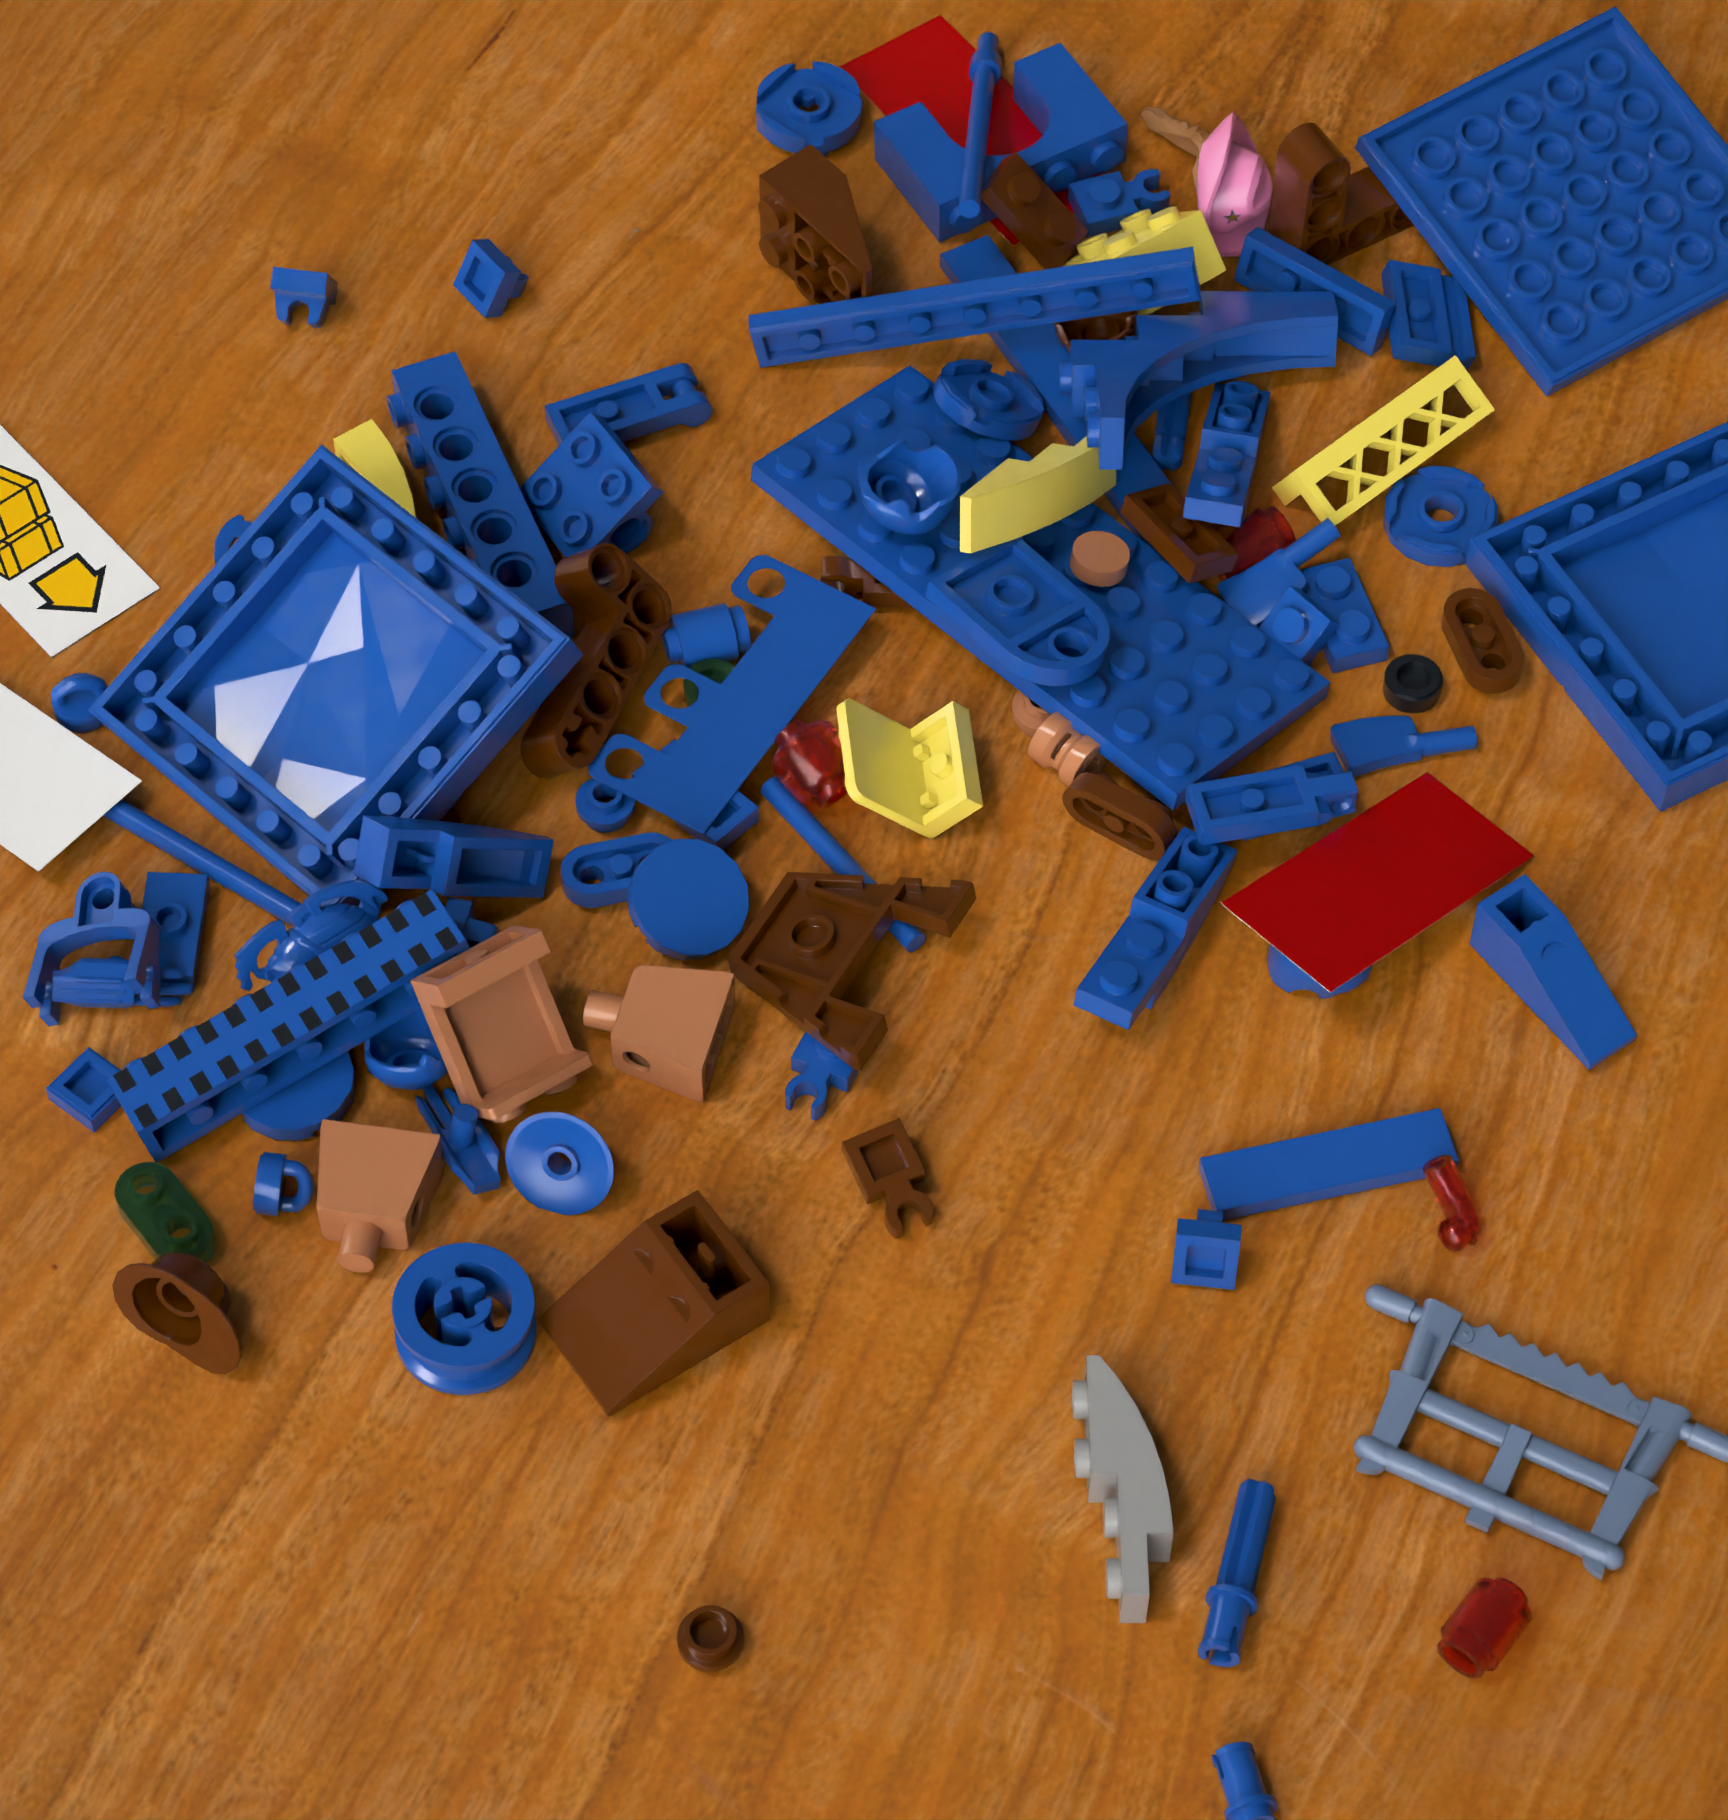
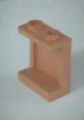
[410,925,593,1123]

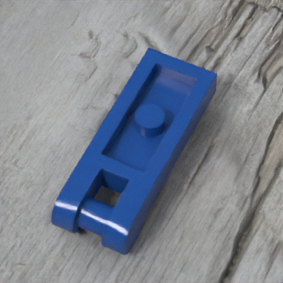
[545,363,713,446]

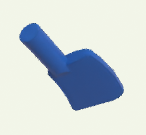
[1217,518,1341,628]
[1330,716,1477,777]

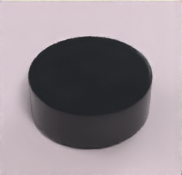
[1382,654,1443,714]

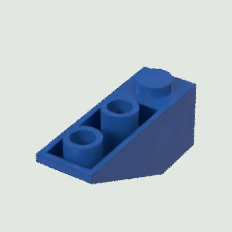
[1469,874,1637,1070]

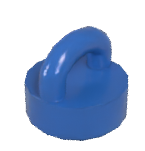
[51,673,108,732]
[253,1152,314,1217]

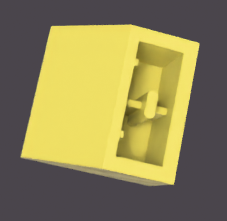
[1063,206,1226,315]

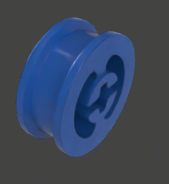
[392,1243,536,1395]

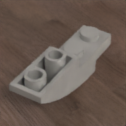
[1072,1355,1173,1623]

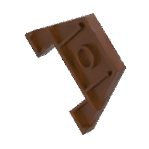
[727,872,976,1071]

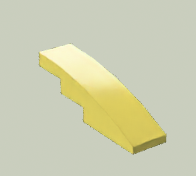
[960,437,1116,553]

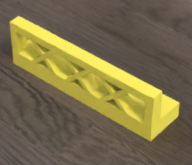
[1272,355,1495,526]

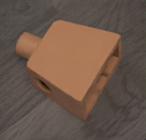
[583,965,736,1103]
[317,1119,445,1272]

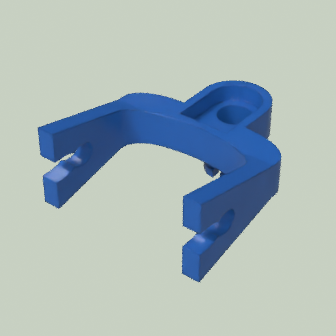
[23,872,161,1027]

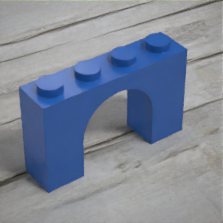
[874,42,1128,242]

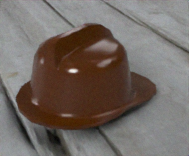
[112,1252,242,1374]

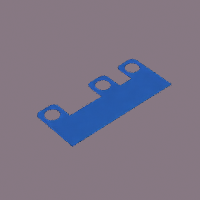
[588,555,876,834]

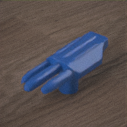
[52,956,195,1009]
[416,1086,501,1195]

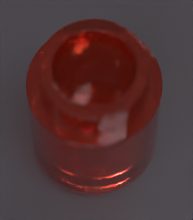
[1437,1577,1532,1679]

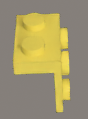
[836,698,983,840]

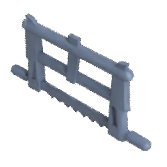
[1353,1284,1728,1581]

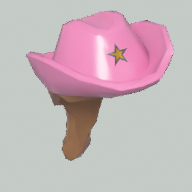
[1141,106,1273,257]

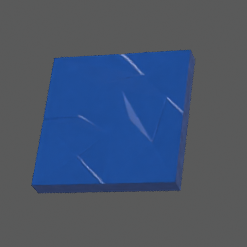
[1465,422,1728,812]
[88,444,583,907]

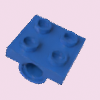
[520,411,664,557]

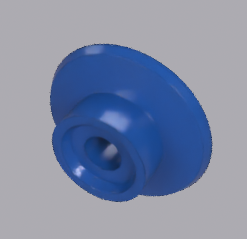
[505,1112,614,1215]

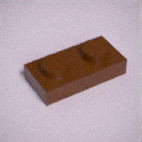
[982,152,1089,269]
[1120,483,1239,583]

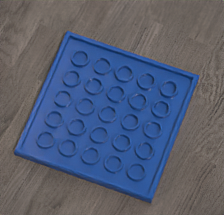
[1355,6,1728,397]

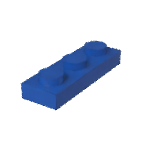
[1233,227,1396,356]

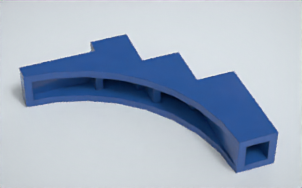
[1059,291,1338,470]

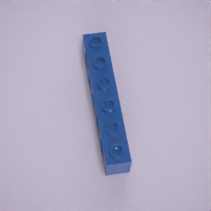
[386,351,575,638]

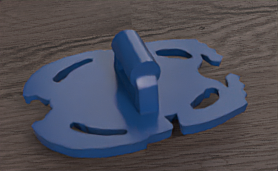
[234,880,388,991]

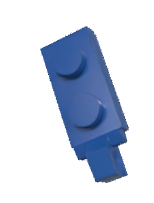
[1185,765,1358,846]

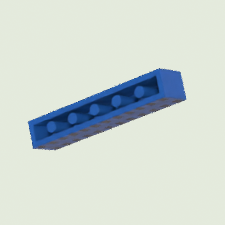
[106,889,470,1163]

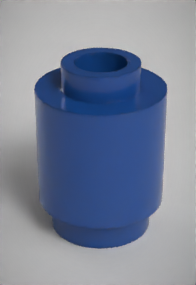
[662,603,751,670]

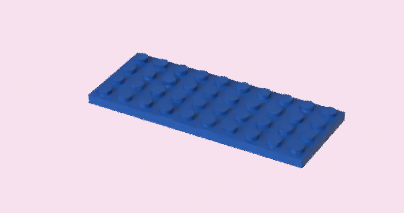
[750,365,1331,810]

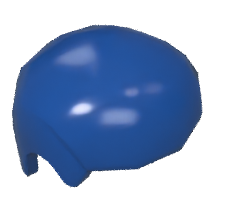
[364,1008,448,1091]

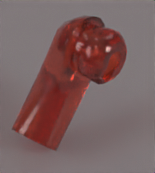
[1422,1155,1483,1252]

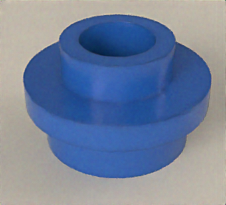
[575,776,635,833]

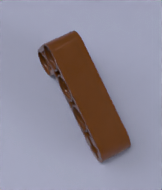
[521,543,672,778]

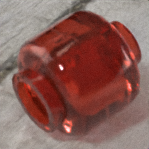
[771,719,848,809]

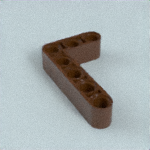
[1269,122,1414,265]

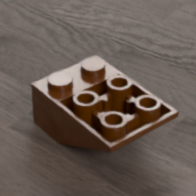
[758,144,872,304]
[538,1190,770,1417]

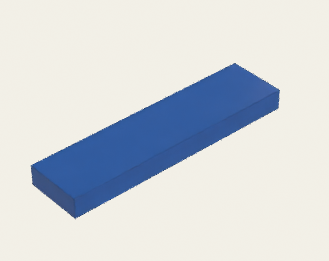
[1198,1108,1459,1221]

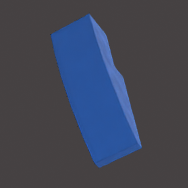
[353,815,554,898]

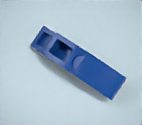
[1183,381,1271,527]
[1073,827,1238,1030]

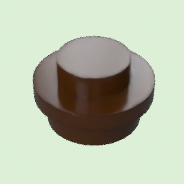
[677,1605,744,1672]

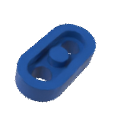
[561,833,672,908]

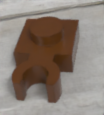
[841,1118,934,1239]

